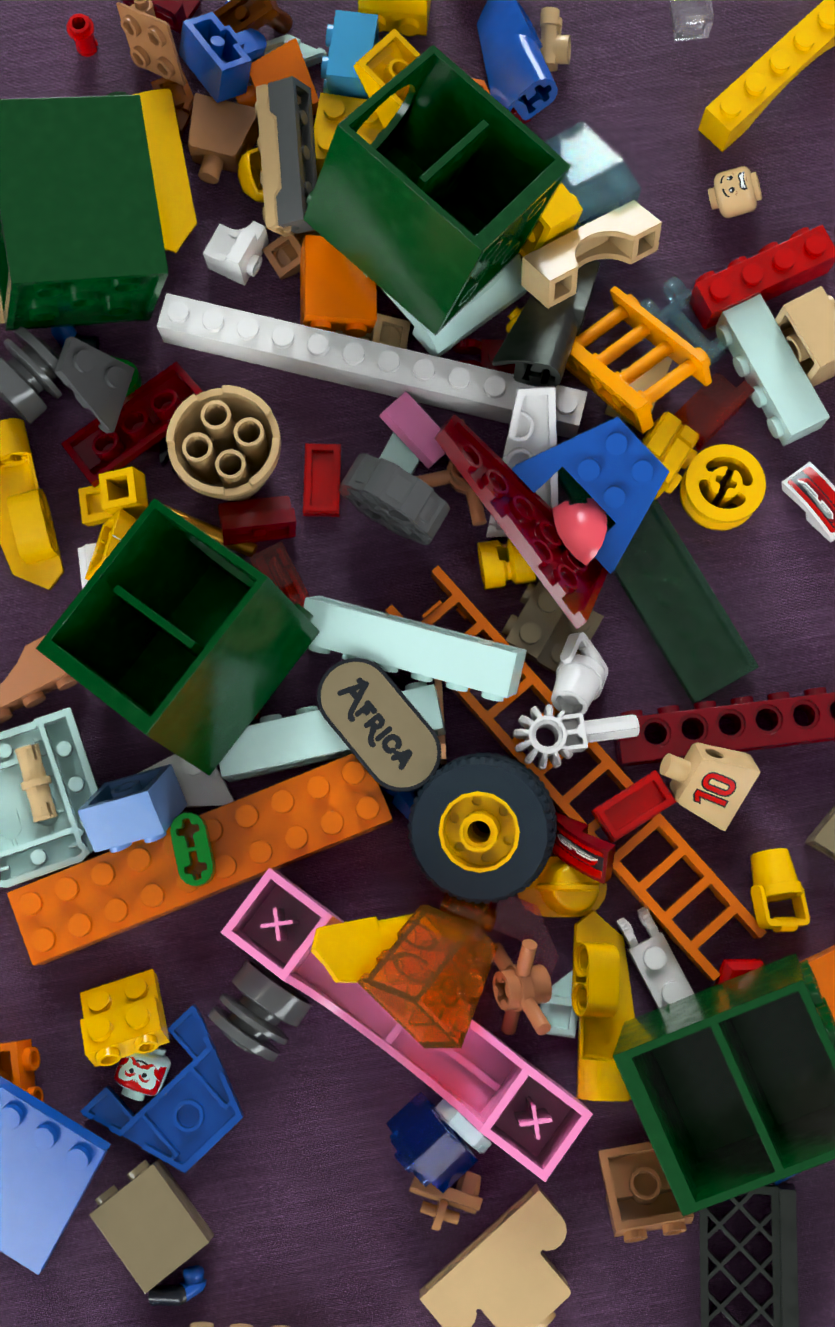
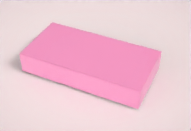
[379,392,445,469]

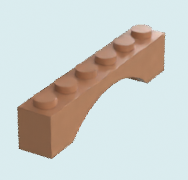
[0,635,78,724]

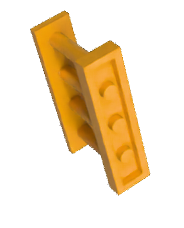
[565,286,712,434]

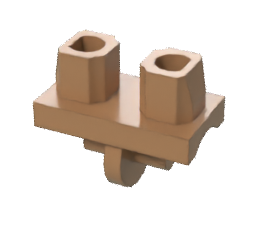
[408,1158,483,1231]

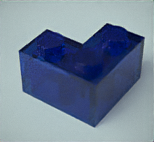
[386,1092,479,1193]

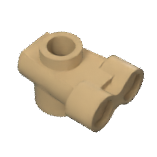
[540,7,571,72]

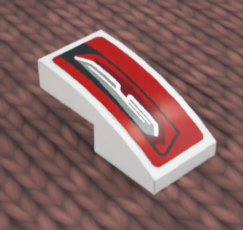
[782,461,835,543]

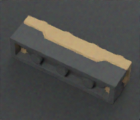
[255,76,317,237]

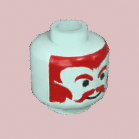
[114,1046,171,1101]

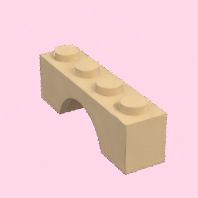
[521,200,662,309]

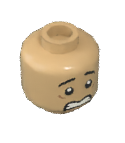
[708,166,762,218]

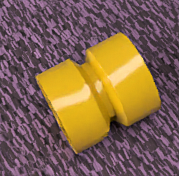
[477,538,536,589]

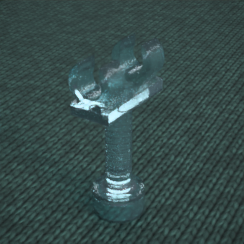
[640,276,727,367]

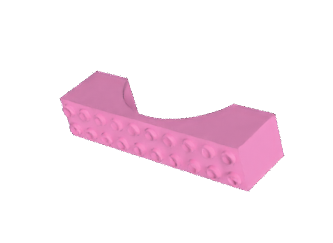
[220,868,593,1182]

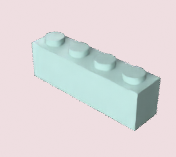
[716,294,830,447]

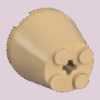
[166,385,281,501]

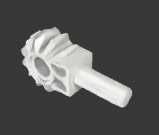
[513,704,640,770]

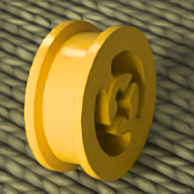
[680,444,766,531]

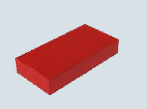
[303,443,342,517]
[591,770,677,843]

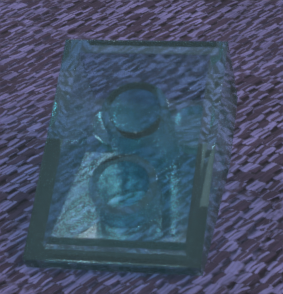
[545,121,641,231]

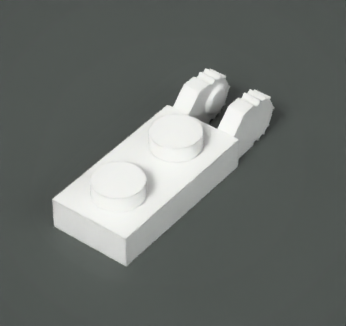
[617,907,694,1009]

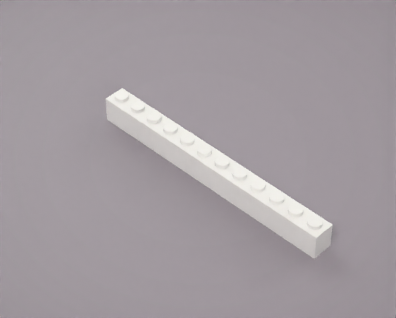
[157,293,587,438]

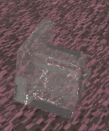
[670,0,714,41]

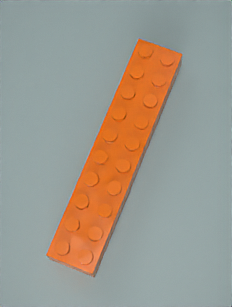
[7,753,393,966]

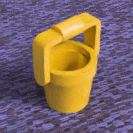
[750,848,810,932]

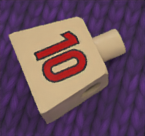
[660,742,761,831]

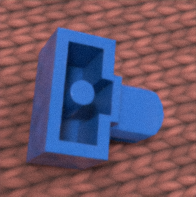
[179,12,267,103]

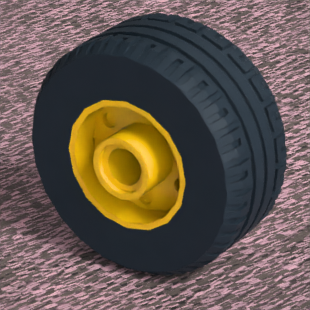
[407,753,557,904]

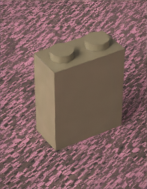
[89,1159,214,1294]

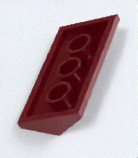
[61,361,203,488]

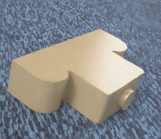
[419,1183,571,1327]

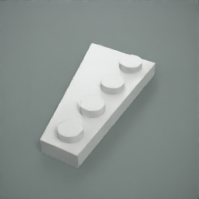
[486,386,558,537]

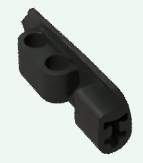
[492,260,600,387]

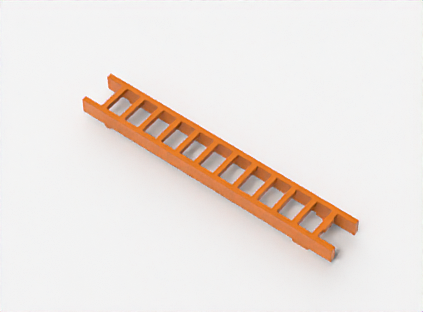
[385,565,767,981]

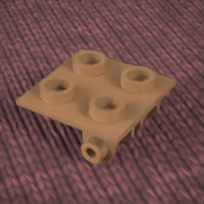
[116,0,186,86]

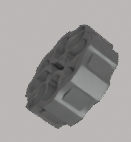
[339,453,450,545]

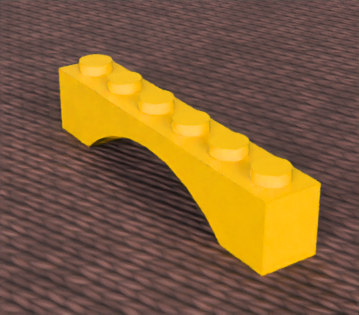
[698,0,835,152]

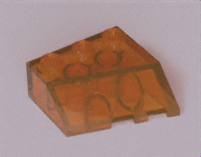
[357,905,498,1049]

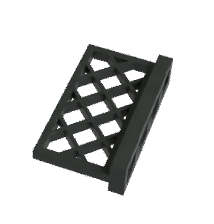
[699,1183,799,1327]

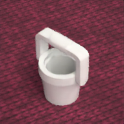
[551,632,608,715]

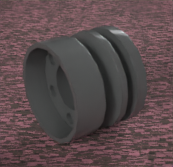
[0,326,70,425]
[208,959,312,1062]

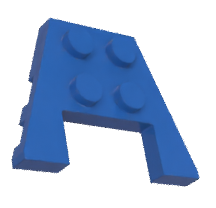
[512,416,669,574]
[80,1004,245,1173]

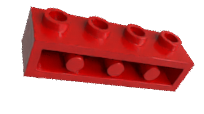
[688,224,835,330]

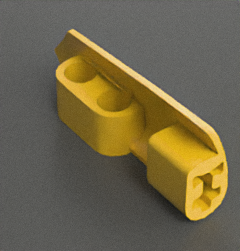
[132,88,197,253]
[0,418,64,590]
[572,910,635,1101]
[311,911,446,985]

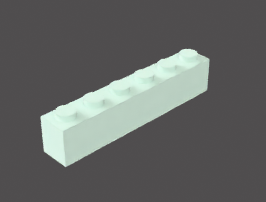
[304,596,527,702]
[219,681,446,782]

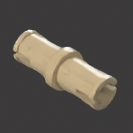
[15,743,58,823]

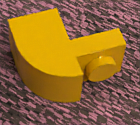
[78,466,148,527]

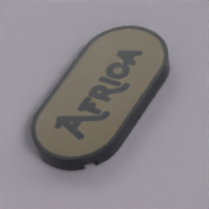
[317,658,442,793]

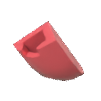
[552,498,607,566]

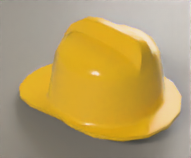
[518,857,607,917]

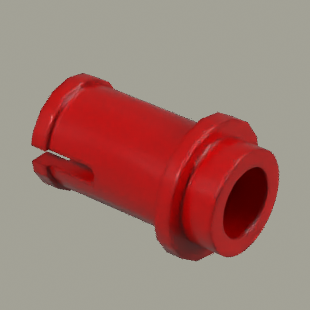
[66,14,98,57]

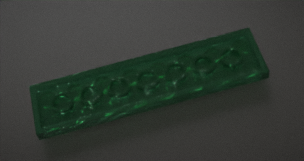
[558,420,759,704]

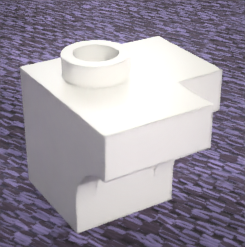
[203,221,269,286]

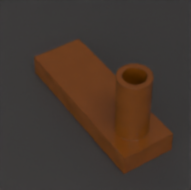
[214,0,293,34]

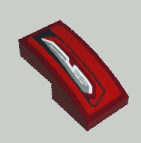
[553,812,616,884]

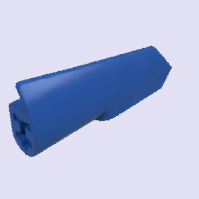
[477,0,558,120]

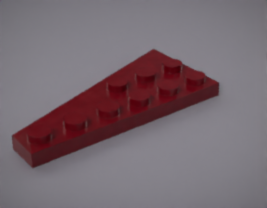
[435,414,608,630]

